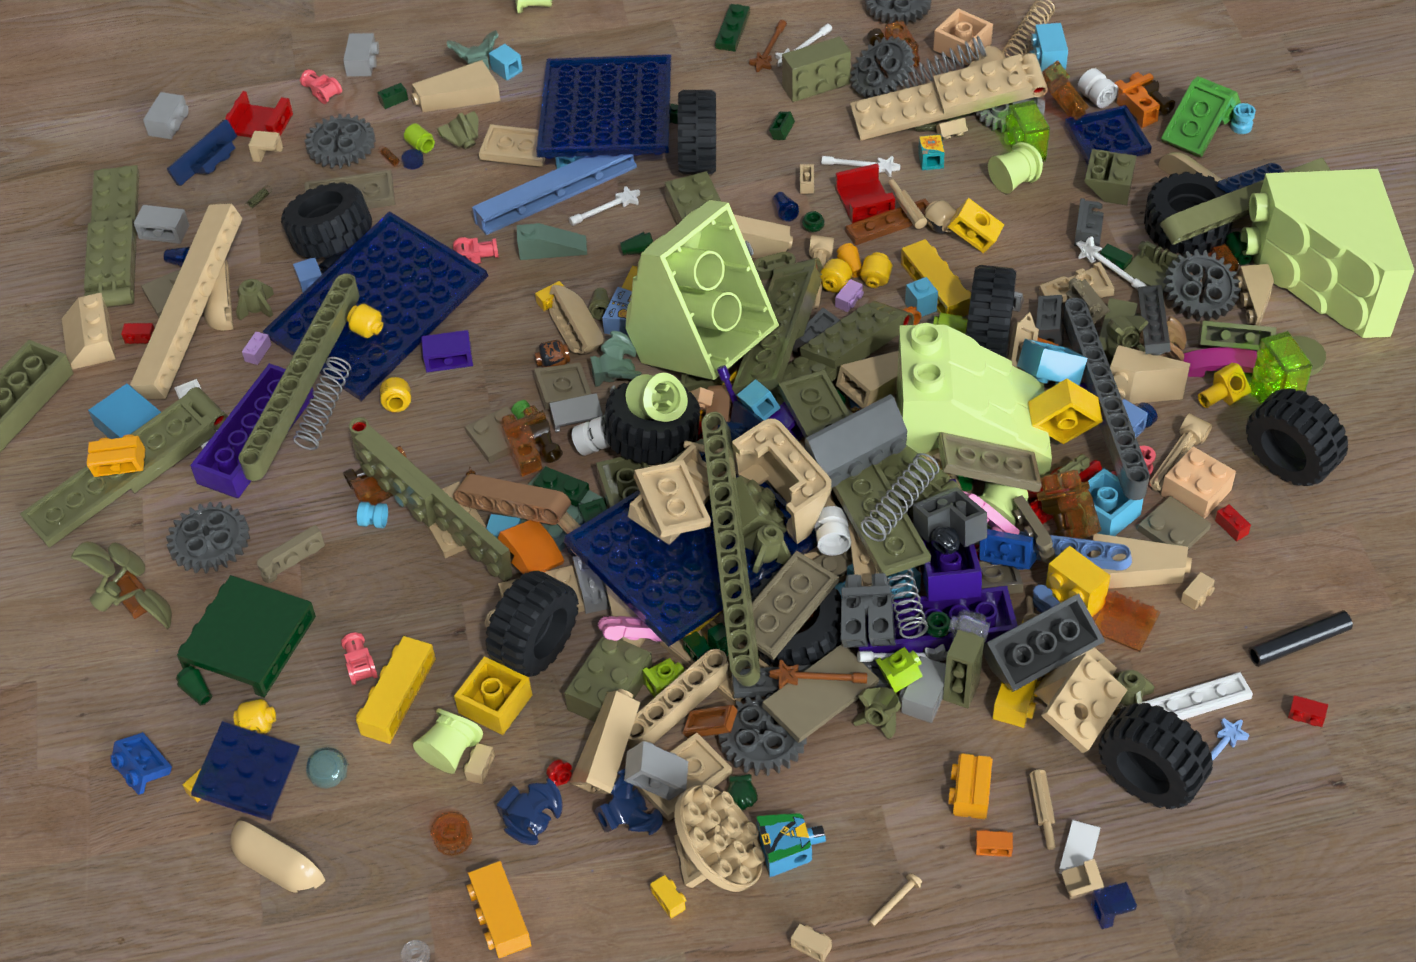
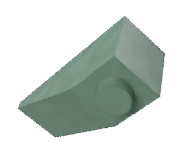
[517,223,587,260]

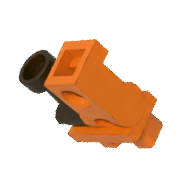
[1115,72,1176,128]

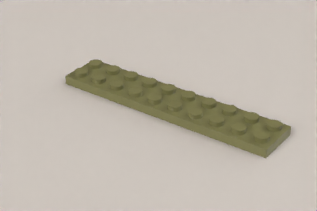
[778,370,931,576]

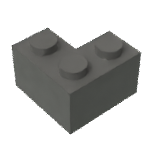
[913,487,987,547]

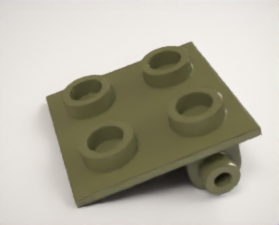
[1124,241,1178,292]

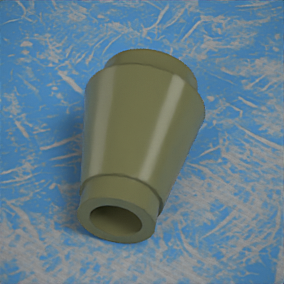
[589,288,610,320]

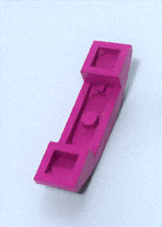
[1183,347,1278,380]

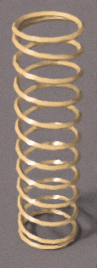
[1003,0,1055,57]

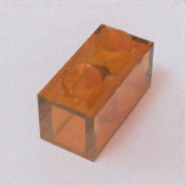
[1211,244,1239,272]

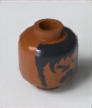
[534,340,570,368]

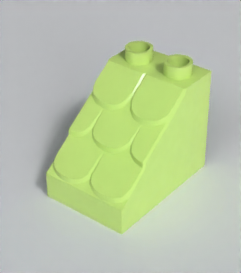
[1240,169,1414,338]
[625,200,779,380]
[896,323,1052,478]

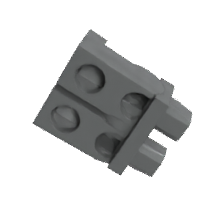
[841,573,896,648]

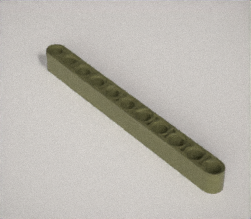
[1160,158,1331,245]
[239,274,360,481]
[702,412,760,687]

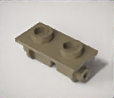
[1066,278,1110,323]

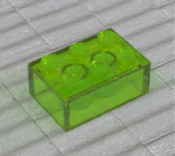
[1249,331,1313,404]

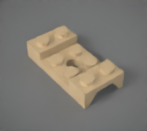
[628,444,727,545]

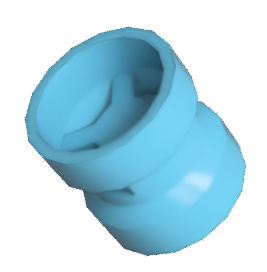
[1230,103,1256,134]
[357,501,388,528]

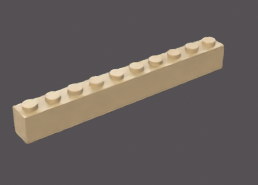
[130,203,242,399]

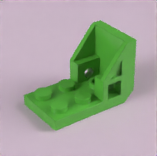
[1161,76,1241,158]

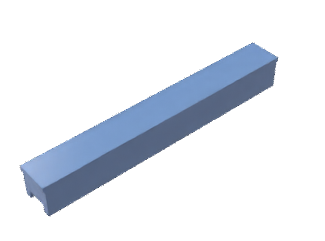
[472,139,637,235]

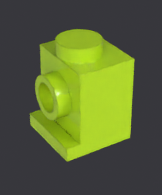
[875,647,923,693]
[642,658,685,698]

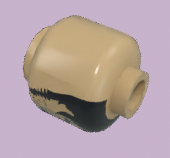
[925,200,956,234]

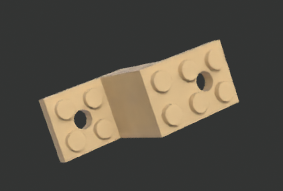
[1034,647,1127,753]

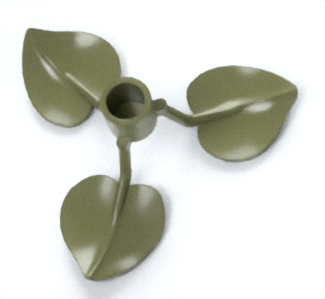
[71,541,172,629]

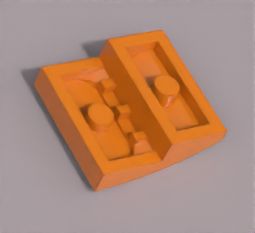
[498,520,565,574]

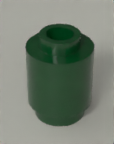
[1225,231,1254,265]

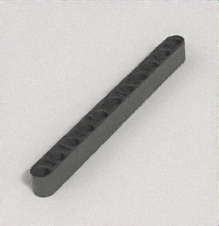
[1063,298,1150,500]

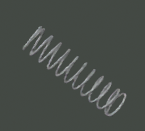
[903,36,987,88]
[293,357,351,450]
[861,453,939,542]
[886,568,928,639]

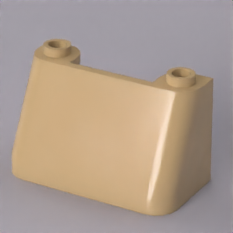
[732,419,832,544]

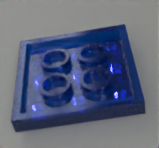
[1065,105,1152,165]
[191,721,300,821]

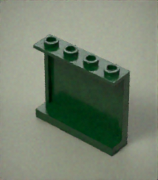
[177,575,316,698]

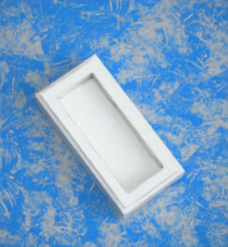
[1059,820,1100,874]

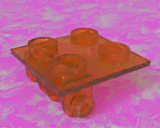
[1095,590,1160,652]

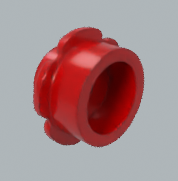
[546,760,572,786]

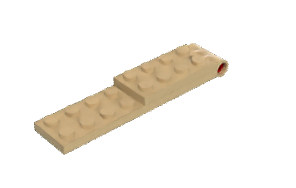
[850,53,1048,141]

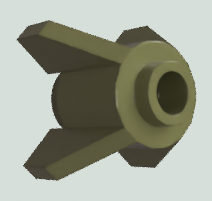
[437,111,479,150]
[236,279,274,320]
[1106,315,1149,357]
[744,525,791,573]
[1113,670,1154,706]
[853,687,902,739]

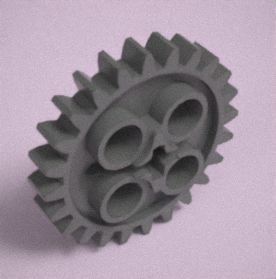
[865,0,931,25]
[850,36,915,99]
[305,114,376,168]
[1163,250,1241,321]
[166,502,250,574]
[719,694,807,776]

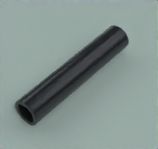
[1249,610,1353,667]

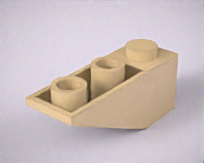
[1235,264,1274,326]

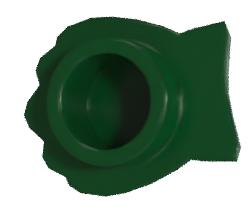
[727,774,758,810]

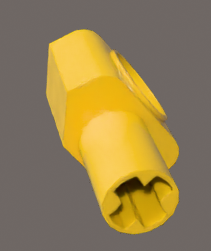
[1198,363,1251,408]

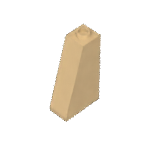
[411,60,500,112]
[733,214,793,258]
[836,351,898,409]
[1090,533,1192,589]
[569,689,640,794]

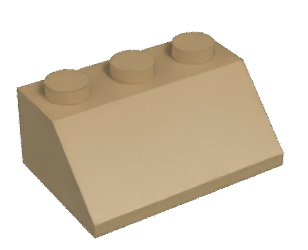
[62,293,116,370]

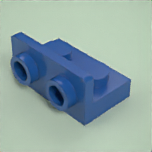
[980,529,1037,570]
[110,733,172,795]

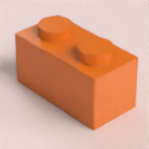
[976,830,1013,857]

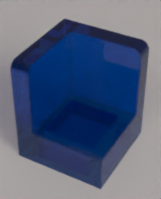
[1091,882,1137,929]

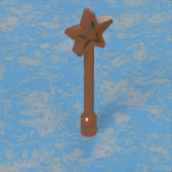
[749,20,787,72]
[769,660,867,689]

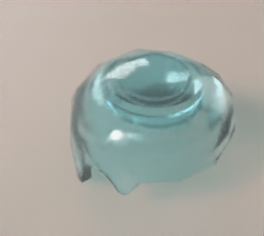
[306,747,349,789]

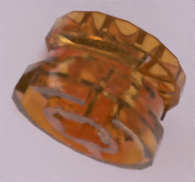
[431,811,473,856]

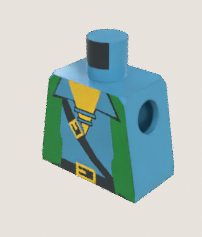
[757,813,826,877]

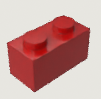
[121,323,155,344]
[1215,504,1251,542]
[1288,695,1328,727]

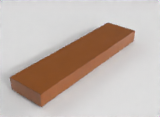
[845,199,929,246]

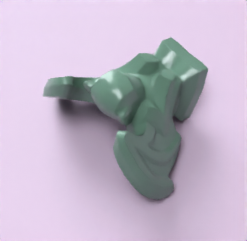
[447,30,499,70]
[590,331,642,387]

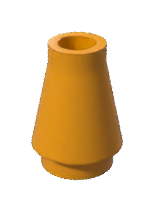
[837,243,862,278]

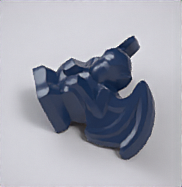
[594,769,663,835]
[497,778,563,845]

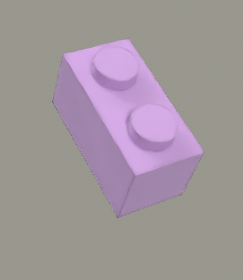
[835,279,864,312]
[242,332,271,365]

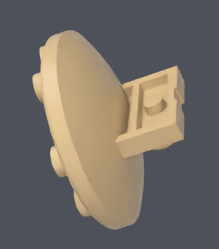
[674,784,765,892]

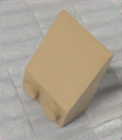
[1110,345,1190,404]

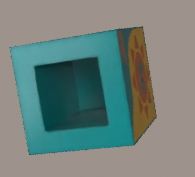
[918,134,945,170]

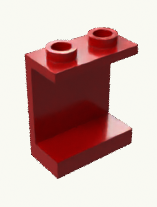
[225,91,293,138]
[836,163,895,223]

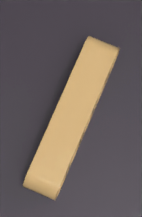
[627,649,730,749]

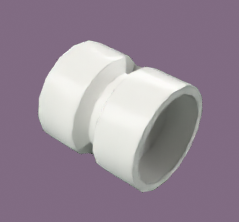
[1078,68,1118,108]
[572,415,610,456]
[814,506,851,556]

